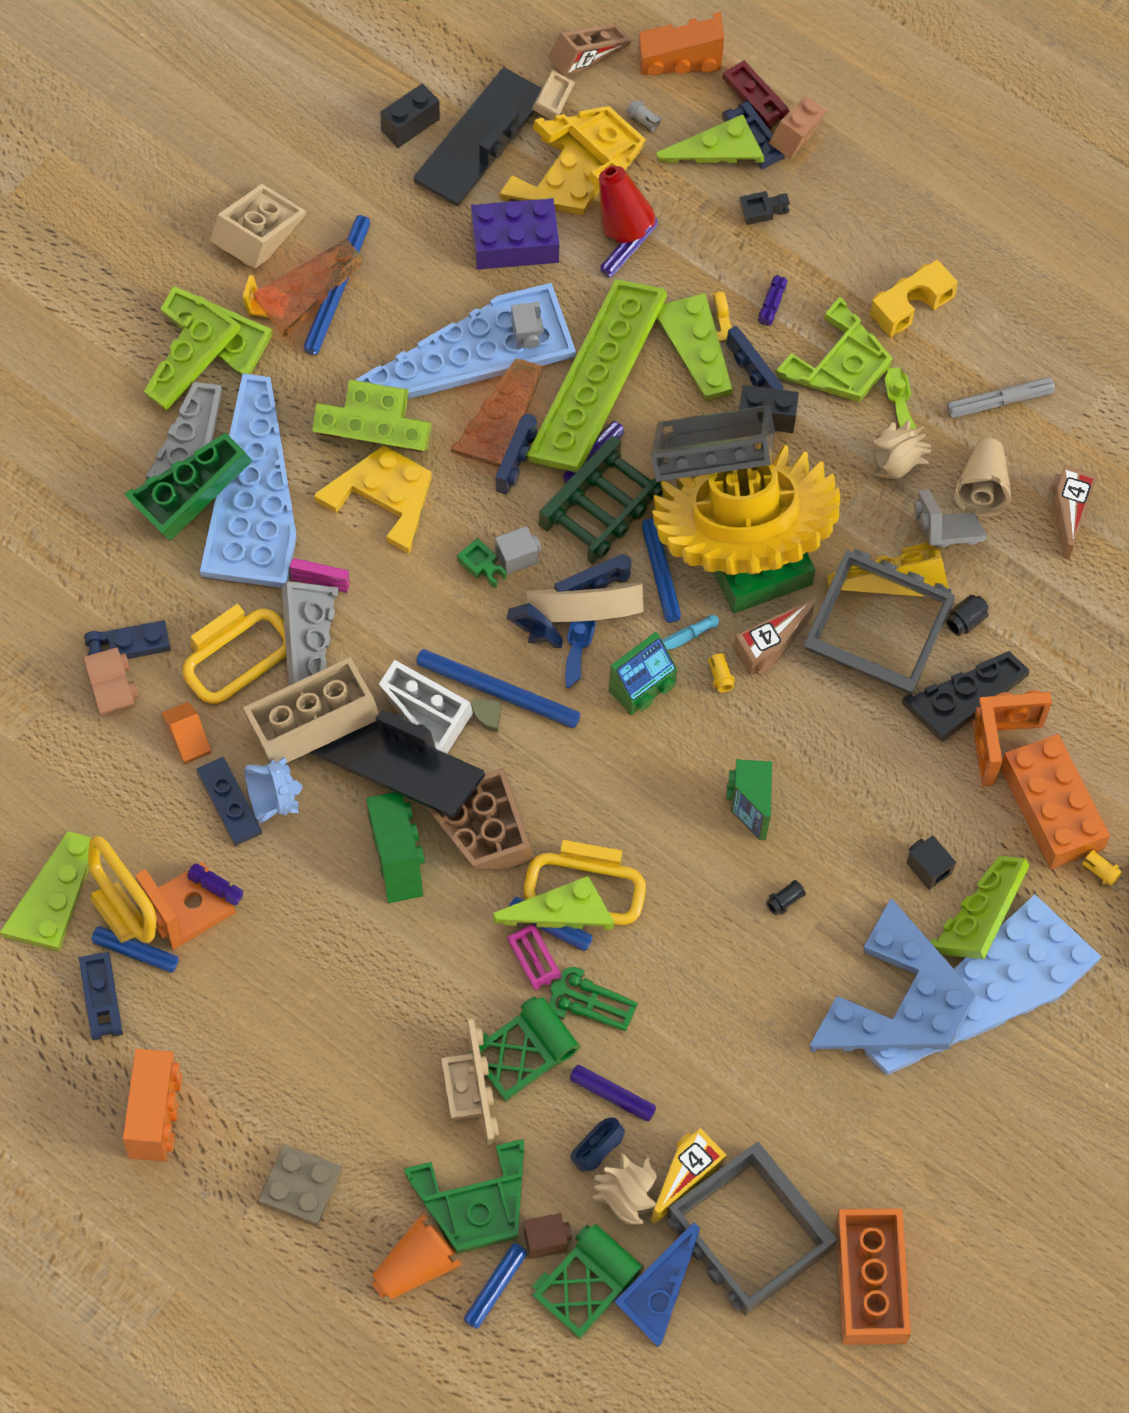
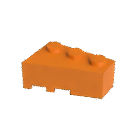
[638,12,724,75]

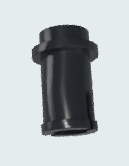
[766,880,806,916]

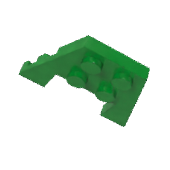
[404,1139,524,1254]

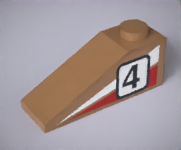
[548,23,632,75]
[1050,465,1098,559]
[733,599,815,676]

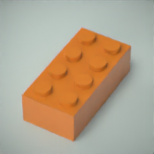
[1000,734,1110,870]
[835,1208,911,1345]

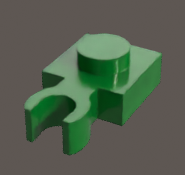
[457,538,507,588]

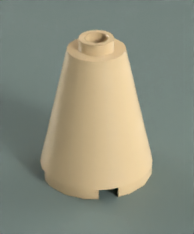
[954,438,1012,517]

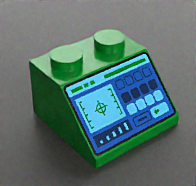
[608,632,677,715]
[726,759,772,840]

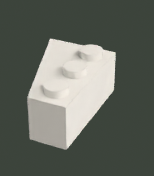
[379,660,473,753]

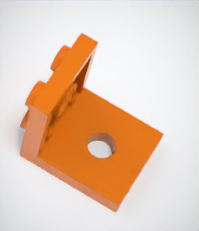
[971,690,1052,787]
[135,861,236,950]

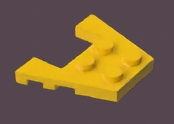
[533,106,646,189]
[500,133,604,215]
[314,445,432,554]

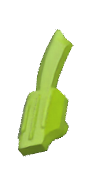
[884,367,917,429]

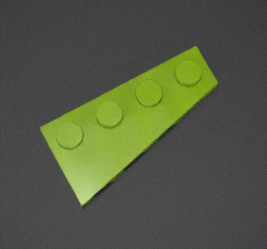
[161,286,273,376]
[656,293,733,401]
[930,856,1029,959]

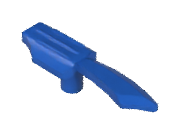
[565,620,596,688]

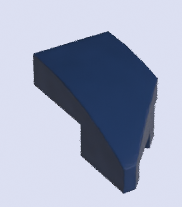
[506,603,563,648]

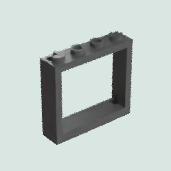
[651,405,775,482]
[804,549,955,695]
[667,1142,838,1316]

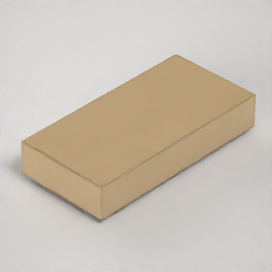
[532,70,575,120]

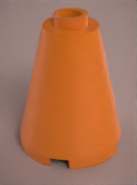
[371,1213,462,1299]

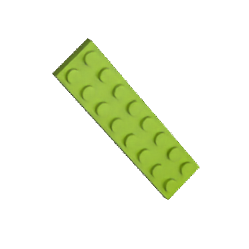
[527,279,667,473]

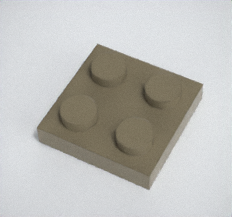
[259,1144,342,1227]

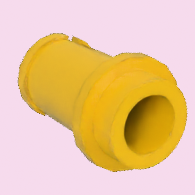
[707,653,736,693]
[1082,850,1122,886]

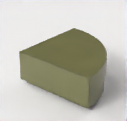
[471,699,501,732]

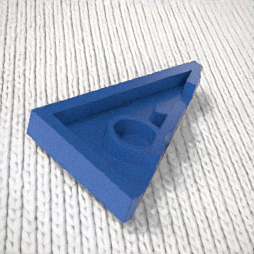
[615,1222,700,1347]

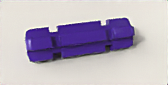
[758,275,787,326]
[187,863,244,905]

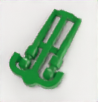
[549,967,638,1031]

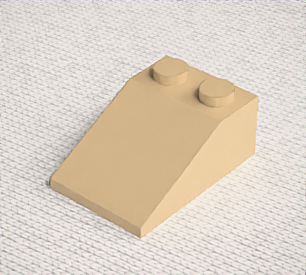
[210,184,307,269]

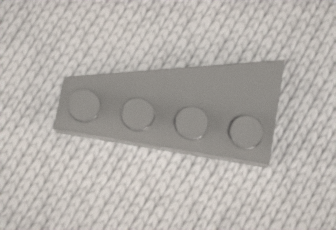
[145,382,222,480]
[281,581,339,686]

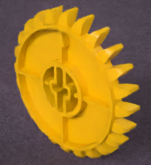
[652,442,840,575]

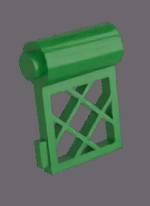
[469,996,580,1102]
[532,1224,644,1339]

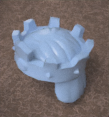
[244,757,303,823]

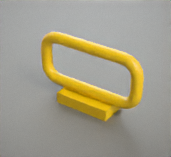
[182,603,287,704]
[88,836,156,944]
[523,840,646,925]

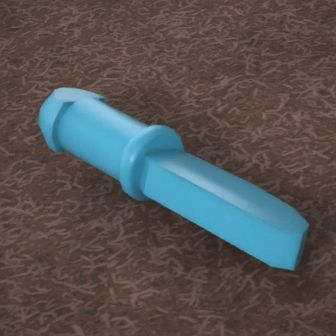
[662,615,719,649]

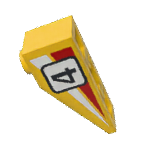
[650,1128,726,1224]

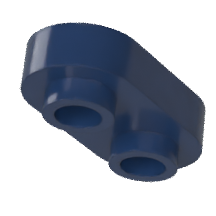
[570,1117,625,1171]

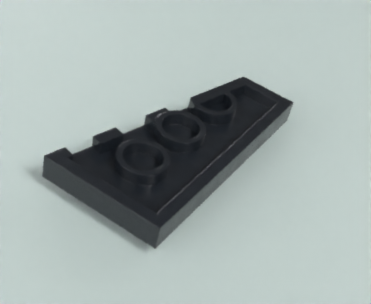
[902,651,1029,742]

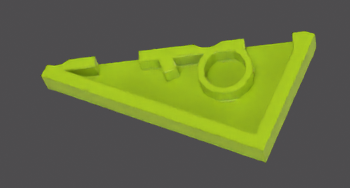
[656,114,765,163]
[492,876,615,930]

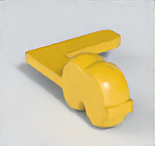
[712,291,731,342]

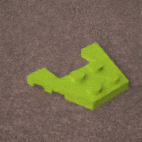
[776,297,893,402]

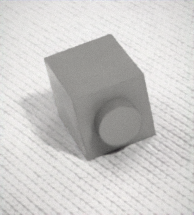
[495,526,541,574]

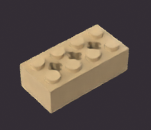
[243,657,379,764]

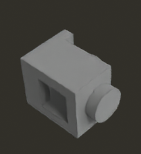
[511,302,543,349]

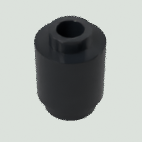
[945,594,989,636]

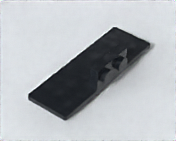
[414,67,542,206]
[309,710,485,818]

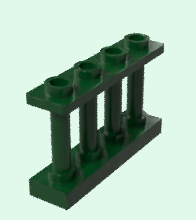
[539,435,663,564]

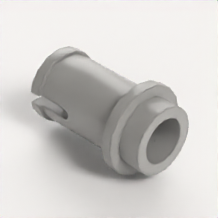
[626,99,662,132]

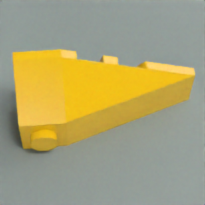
[827,542,949,597]

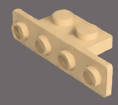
[441,1018,499,1146]

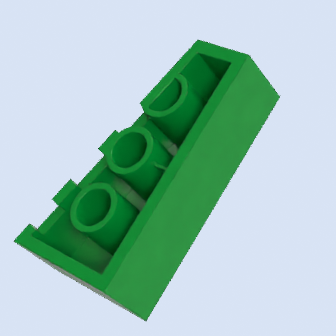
[124,433,253,541]

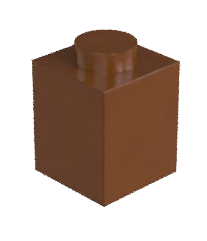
[523,1213,572,1259]

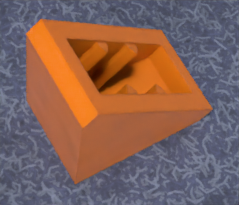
[161,702,212,764]

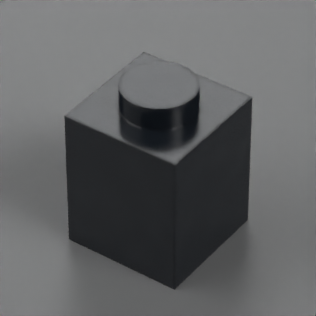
[906,836,956,890]

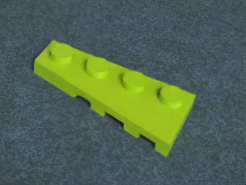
[144,295,242,411]
[0,831,93,952]

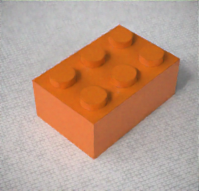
[123,1048,183,1162]

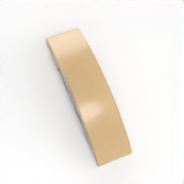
[526,583,644,622]

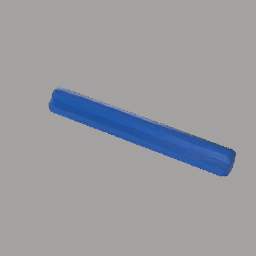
[642,518,681,623]

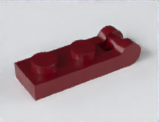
[722,60,790,129]

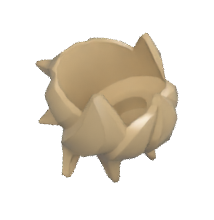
[873,420,931,479]
[592,1153,658,1226]

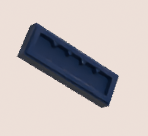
[726,326,783,390]
[196,756,262,846]

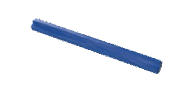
[303,215,370,355]
[417,649,580,728]

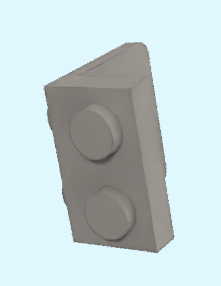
[914,490,986,547]

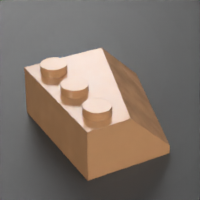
[425,767,534,869]

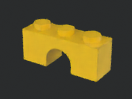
[870,259,958,338]

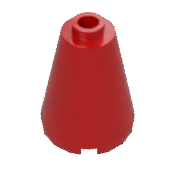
[599,166,656,243]

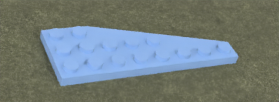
[355,283,576,399]
[200,374,297,588]
[865,895,1101,1075]

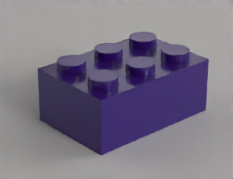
[471,198,560,270]

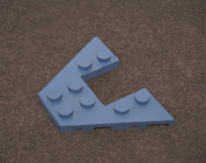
[810,899,975,1052]

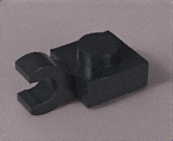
[740,191,790,225]

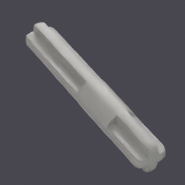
[947,377,1055,418]

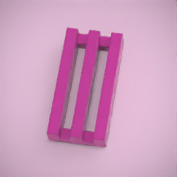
[290,558,350,593]
[507,923,562,991]

